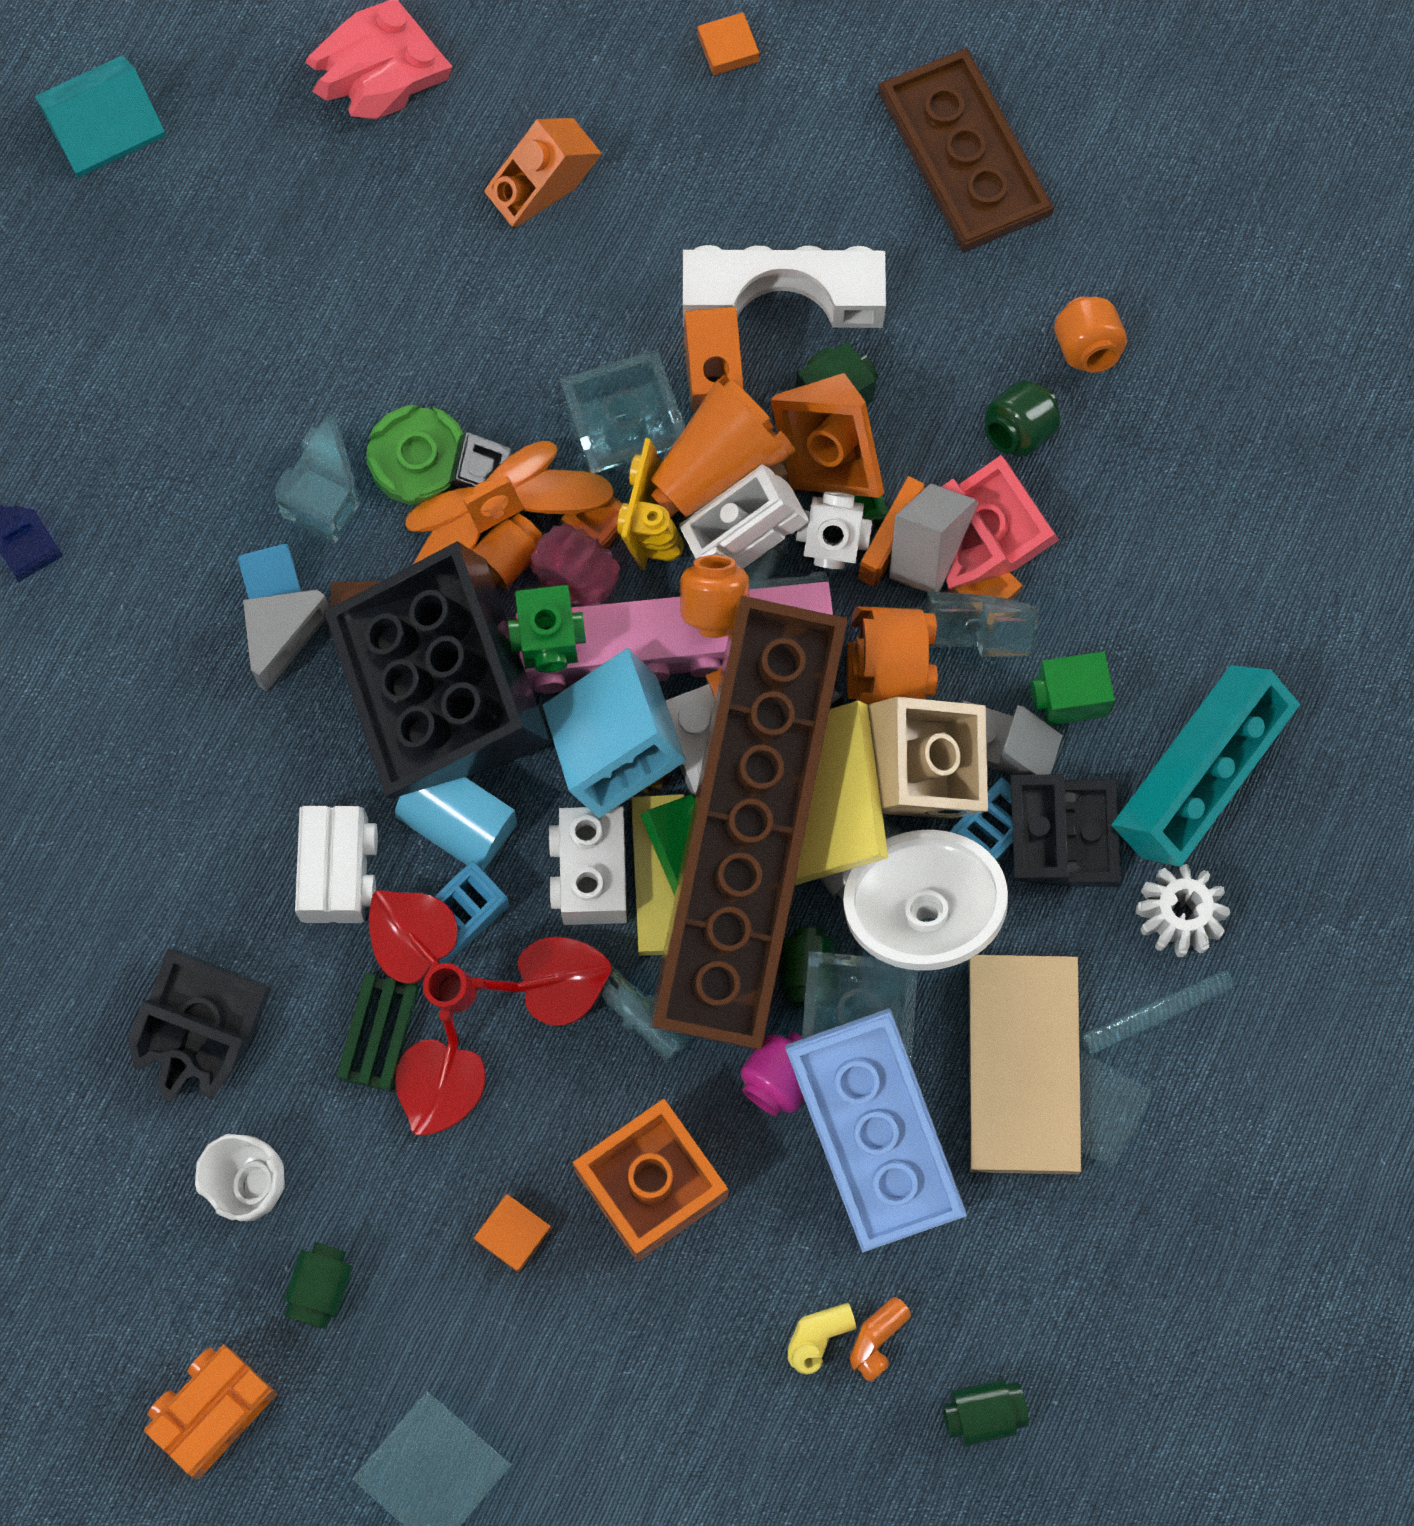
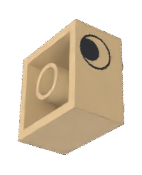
[868,697,988,819]

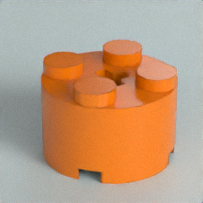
[846,606,938,705]

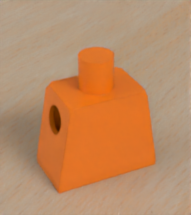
[683,307,744,412]

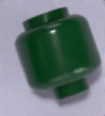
[984,380,1061,457]

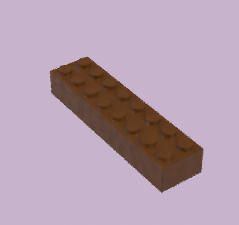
[648,595,848,1049]

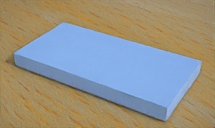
[786,1008,967,1253]

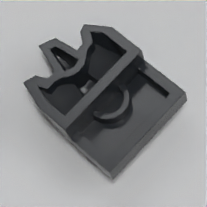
[128,948,272,1102]

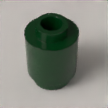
[782,927,836,1009]
[283,1242,353,1330]
[942,1379,1029,1447]

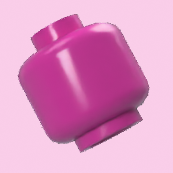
[741,1032,805,1116]

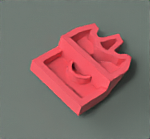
[305,0,452,119]
[941,455,1059,590]

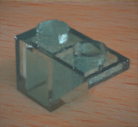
[275,413,361,544]

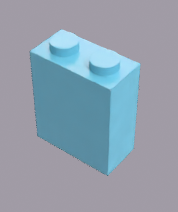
[543,648,686,818]

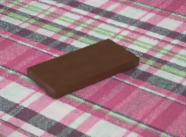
[878,48,1054,253]

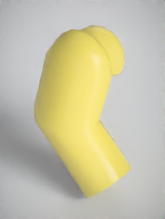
[787,1303,857,1375]

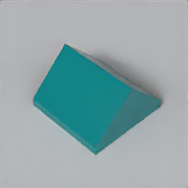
[34,55,167,178]

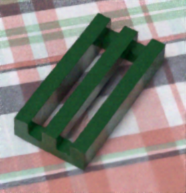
[336,973,419,1092]

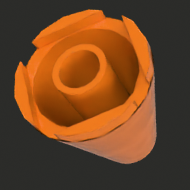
[650,374,795,518]

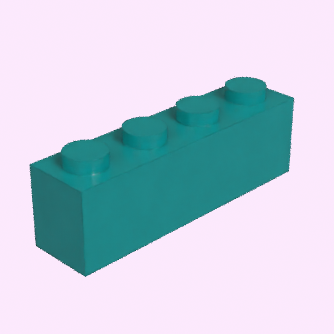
[1111,665,1301,867]

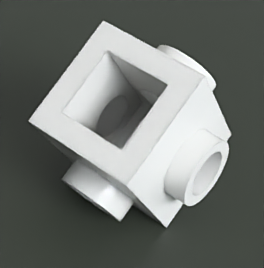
[796,492,872,569]

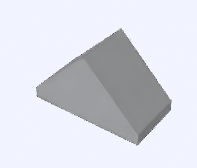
[889,483,979,597]
[243,590,330,692]

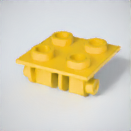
[617,438,684,570]

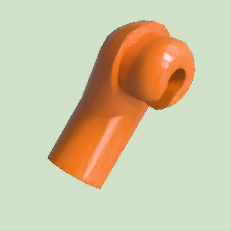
[849,1297,911,1381]

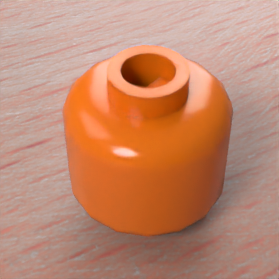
[1054,296,1128,373]
[680,555,749,638]

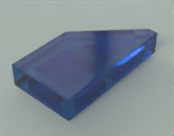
[0,505,63,582]

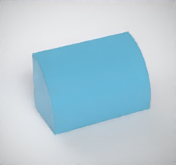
[395,777,518,871]

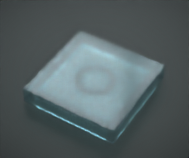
[352,1391,512,1526]

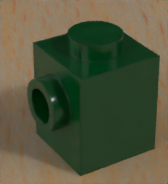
[796,341,878,405]

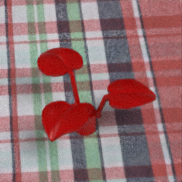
[369,890,612,1136]

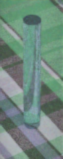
[1080,969,1235,1055]

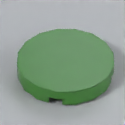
[366,405,463,505]

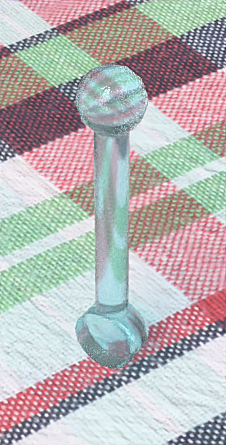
[749,571,829,589]

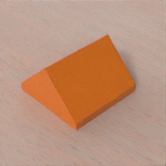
[770,373,884,498]

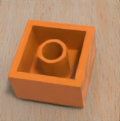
[572,1099,728,1262]

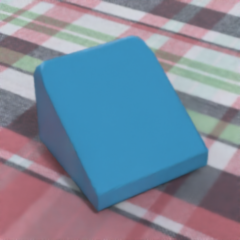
[238,544,301,599]

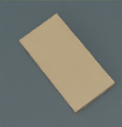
[969,955,1081,1175]

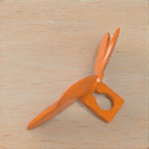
[405,441,614,564]

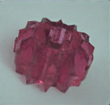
[530,523,621,607]

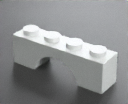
[683,245,886,328]

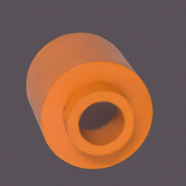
[472,513,545,589]

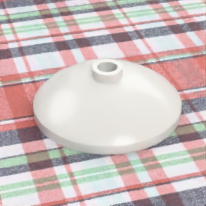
[843,830,1008,970]

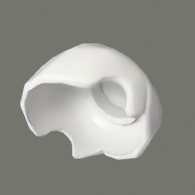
[195,1134,285,1221]

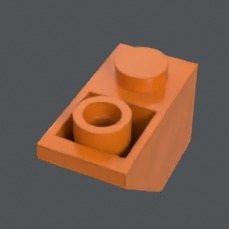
[484,118,602,227]

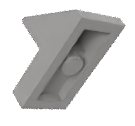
[963,701,1063,775]

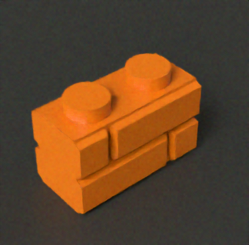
[144,1344,278,1479]

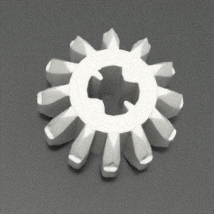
[1136,864,1230,957]

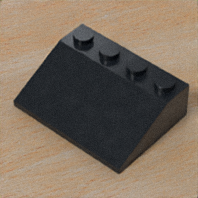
[324,541,550,799]

